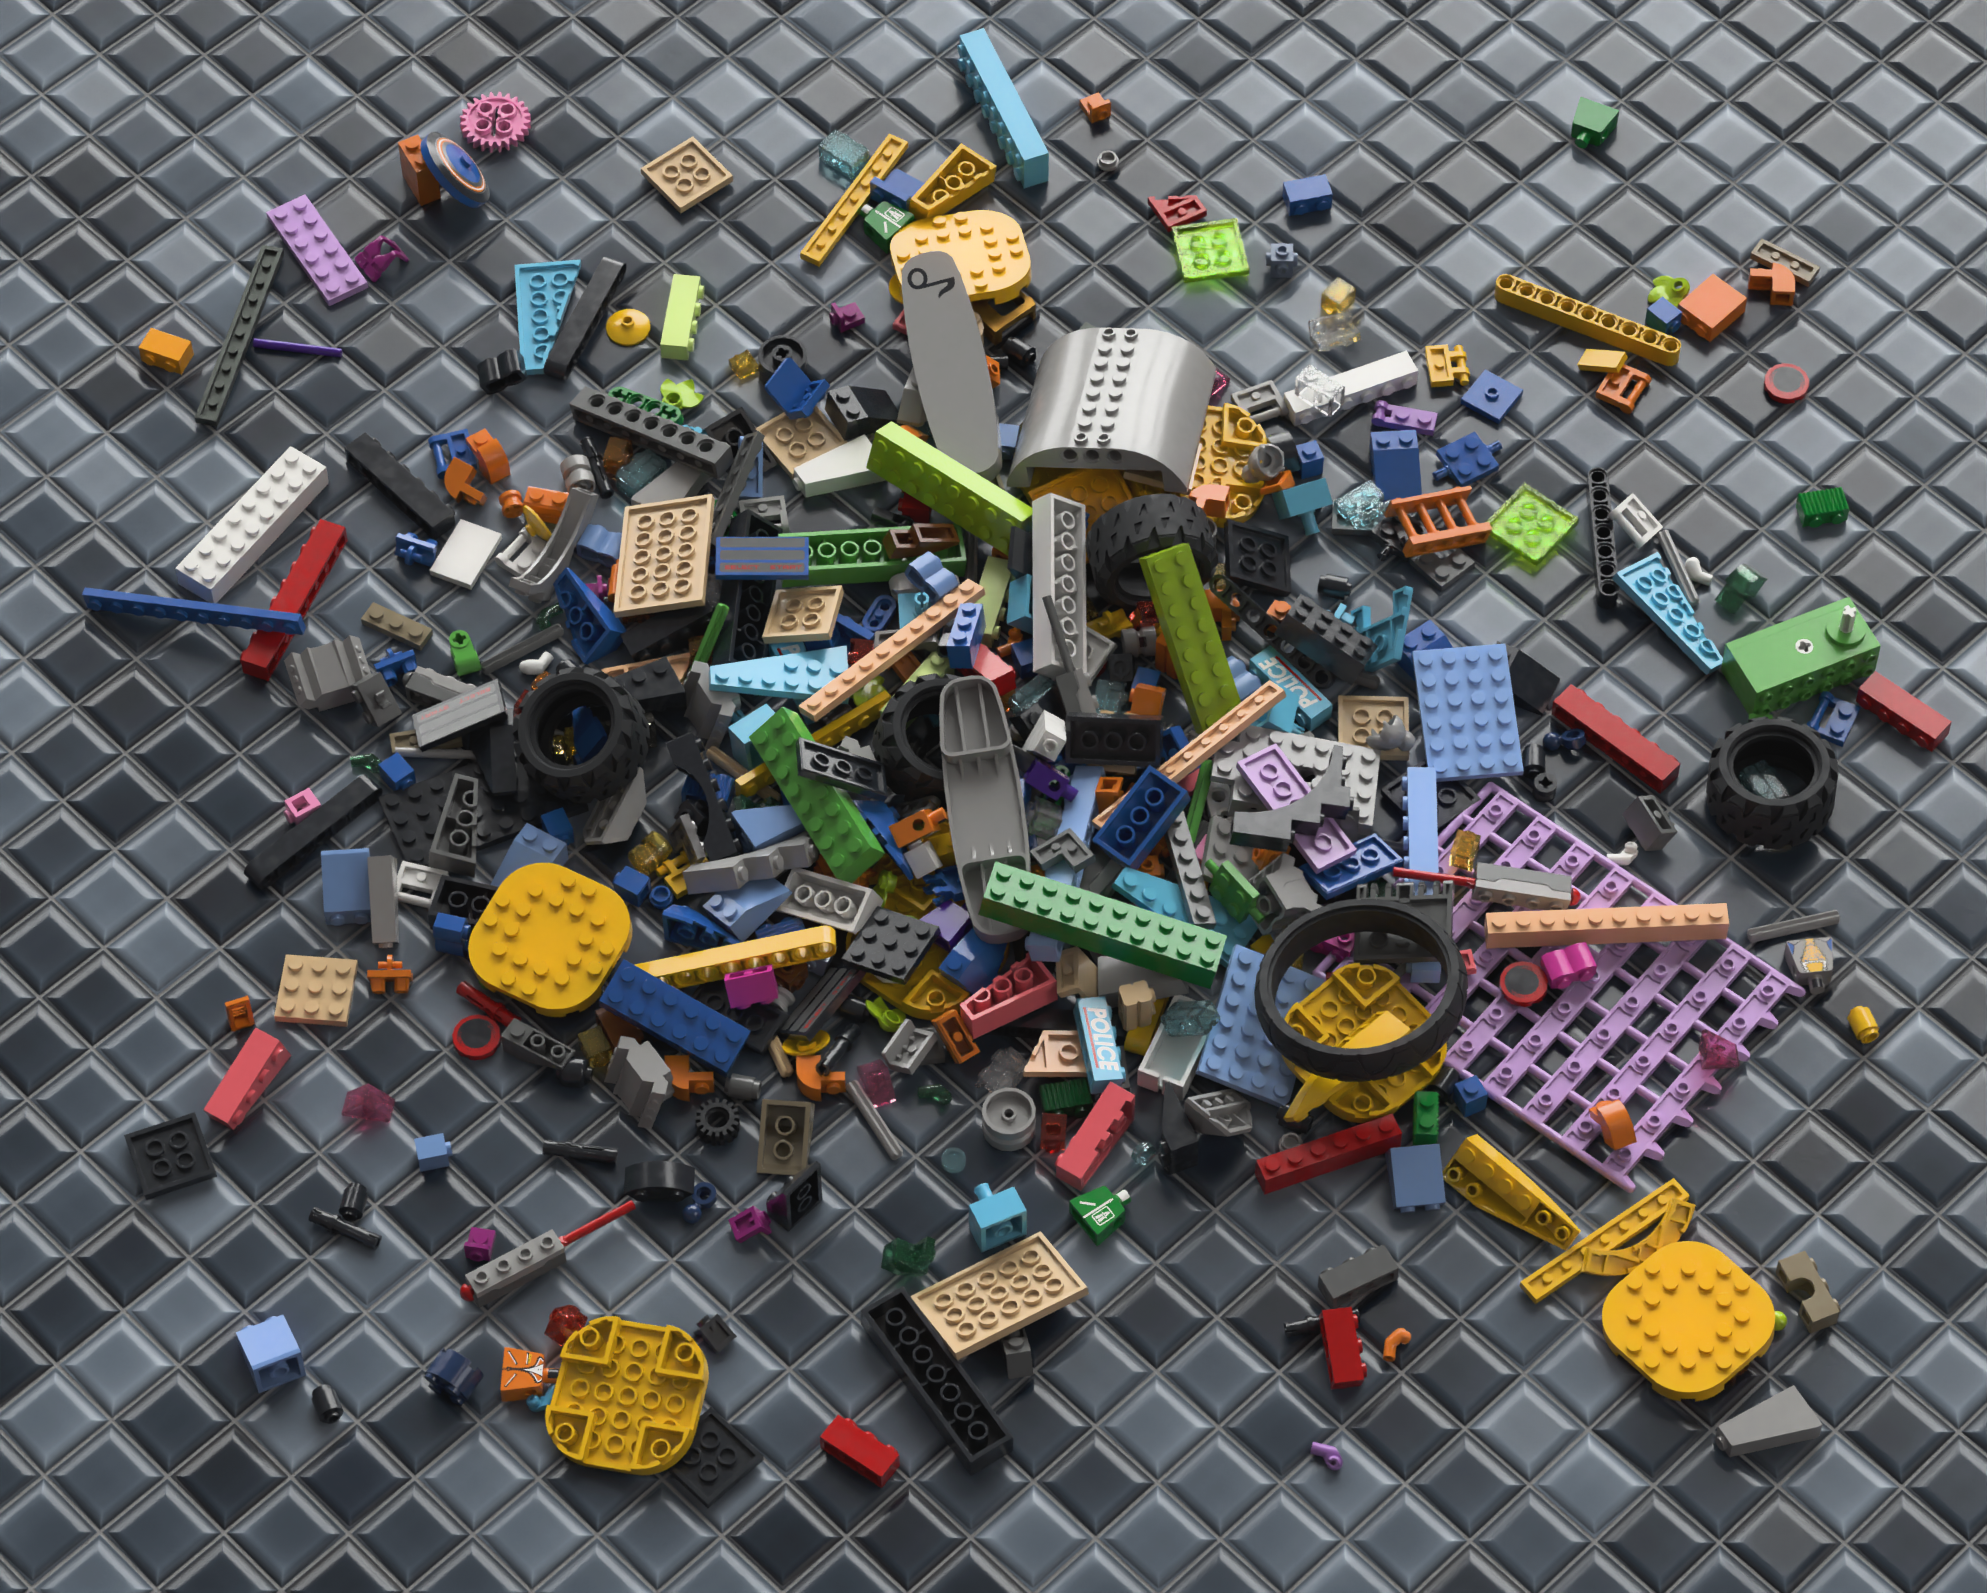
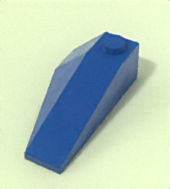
[553,567,627,664]
[572,706,608,765]
[853,800,914,881]
[662,904,742,951]
[939,928,1008,996]

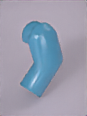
[526,1383,556,1412]

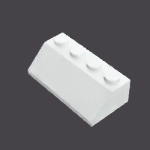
[776,868,884,934]

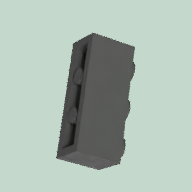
[1318,1245,1399,1309]

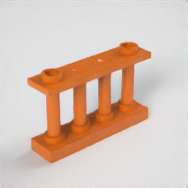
[1384,486,1492,558]

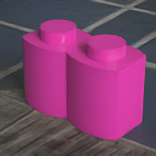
[1540,942,1597,989]

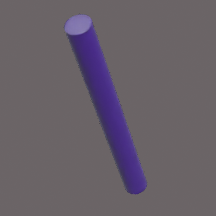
[253,338,343,357]

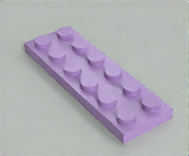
[266,194,368,306]
[1236,743,1357,874]

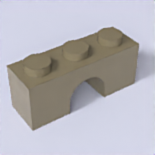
[1776,1251,1841,1334]

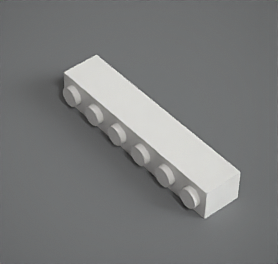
[1284,351,1418,426]

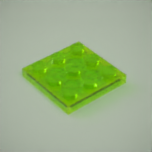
[1172,218,1250,283]
[1486,483,1579,566]

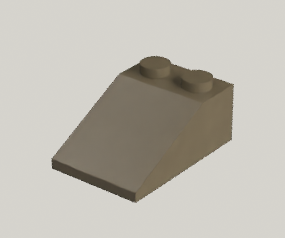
[757,1099,815,1175]

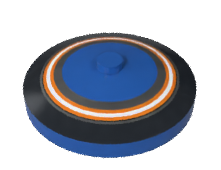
[420,132,490,208]

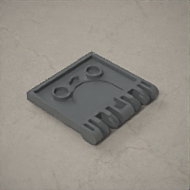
[1353,880,1455,965]

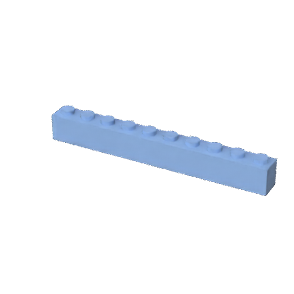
[1025,766,1106,962]
[1402,767,1441,983]

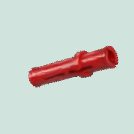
[456,981,521,1027]

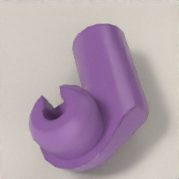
[1310,1442,1343,1470]

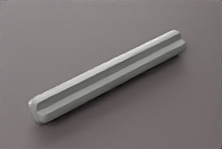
[1657,530,1700,607]
[1747,910,1840,943]
[846,1080,903,1160]

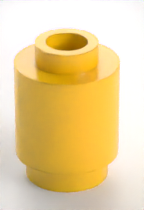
[1847,1006,1879,1044]

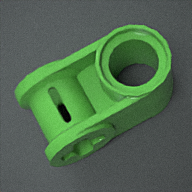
[449,630,481,677]

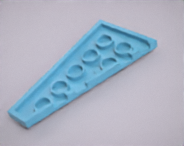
[515,260,581,375]
[1612,552,1723,675]
[709,645,849,704]
[1111,866,1258,968]

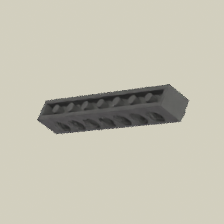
[569,386,734,479]

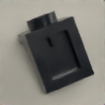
[693,1313,737,1354]

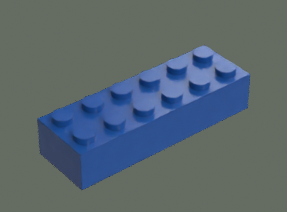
[599,959,751,1078]

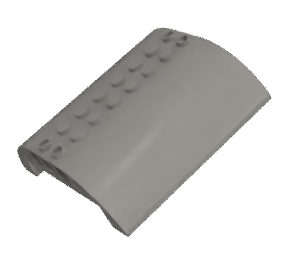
[1007,327,1216,492]

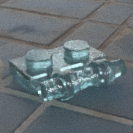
[1334,480,1391,529]

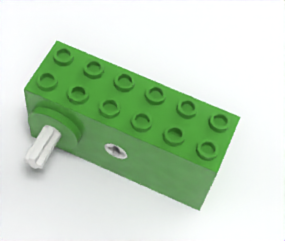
[1721,597,1881,715]

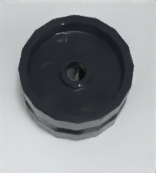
[758,335,808,386]

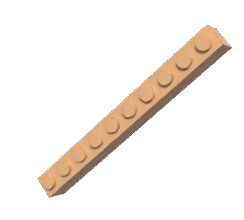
[1484,903,1729,949]

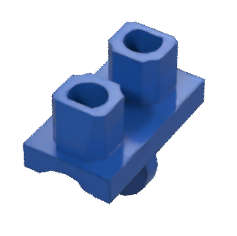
[395,532,438,567]
[374,648,417,687]

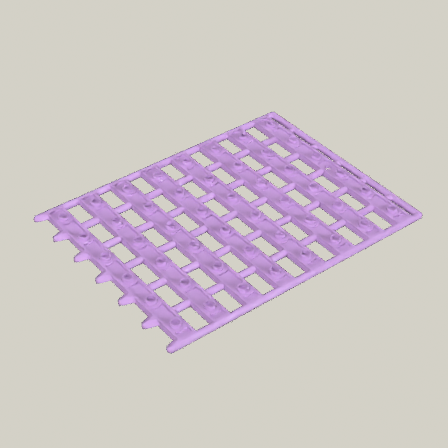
[1312,782,1806,1193]

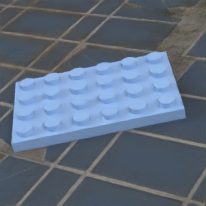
[1412,643,1524,782]
[1196,944,1324,1108]

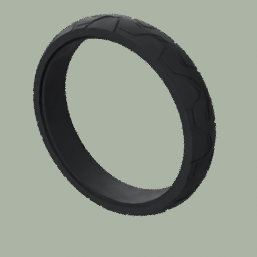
[1254,899,1468,1082]

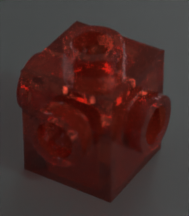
[544,1305,588,1347]

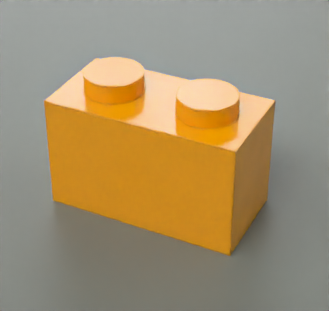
[139,328,194,375]

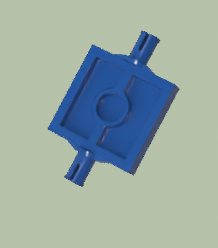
[1432,432,1502,487]

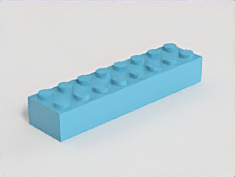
[957,28,1049,188]

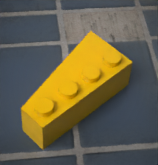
[909,143,997,220]

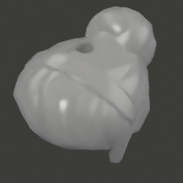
[1241,443,1285,484]
[1365,715,1415,751]

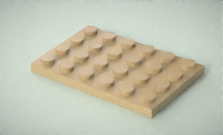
[613,494,715,618]
[911,1231,1089,1360]

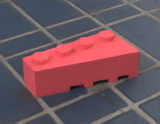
[960,952,1058,1039]
[203,1027,291,1130]
[1055,1081,1135,1191]

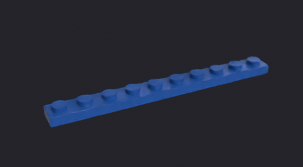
[82,587,306,635]

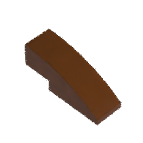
[882,524,960,559]

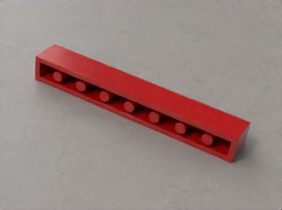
[240,519,348,681]

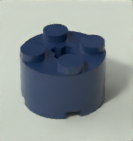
[425,1348,484,1406]

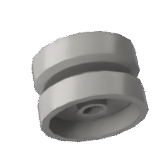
[982,1088,1036,1151]

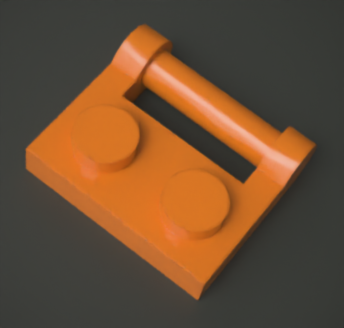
[1595,364,1651,414]

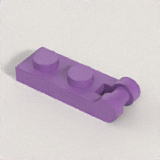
[1371,400,1438,436]

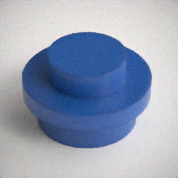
[649,885,673,909]

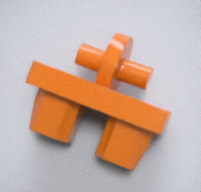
[367,955,413,994]

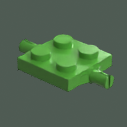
[1204,859,1266,924]

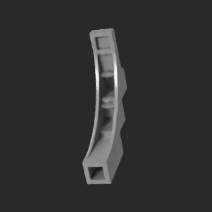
[509,487,599,603]
[683,830,820,895]

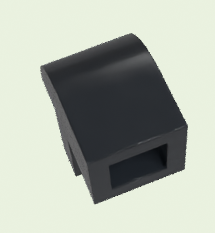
[1266,430,1301,472]

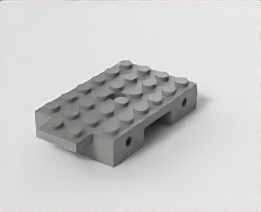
[1210,725,1381,836]

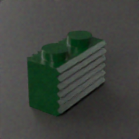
[1039,1077,1093,1122]

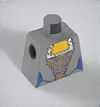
[1784,937,1833,994]

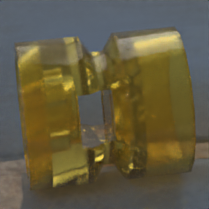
[627,831,673,876]

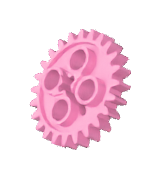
[460,92,531,153]

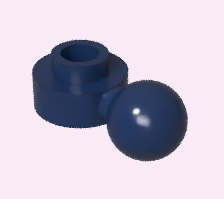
[1543,729,1587,751]
[682,1182,717,1224]

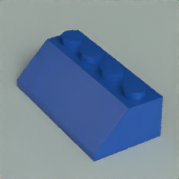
[1092,765,1191,870]

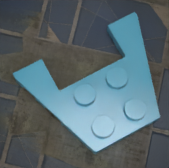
[1351,586,1413,673]

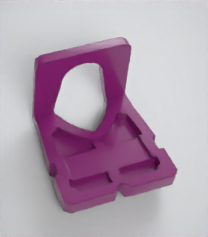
[354,236,409,282]

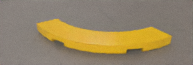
[1580,1198,1696,1276]

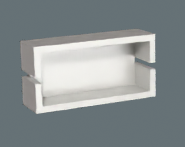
[1137,995,1215,1101]

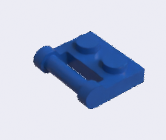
[428,429,477,479]
[1806,691,1861,747]

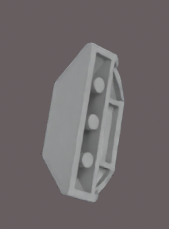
[897,368,928,427]
[583,767,647,845]
[1184,1088,1253,1137]

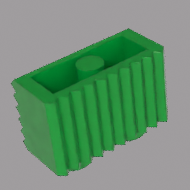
[1796,487,1849,528]
[1413,1091,1439,1146]

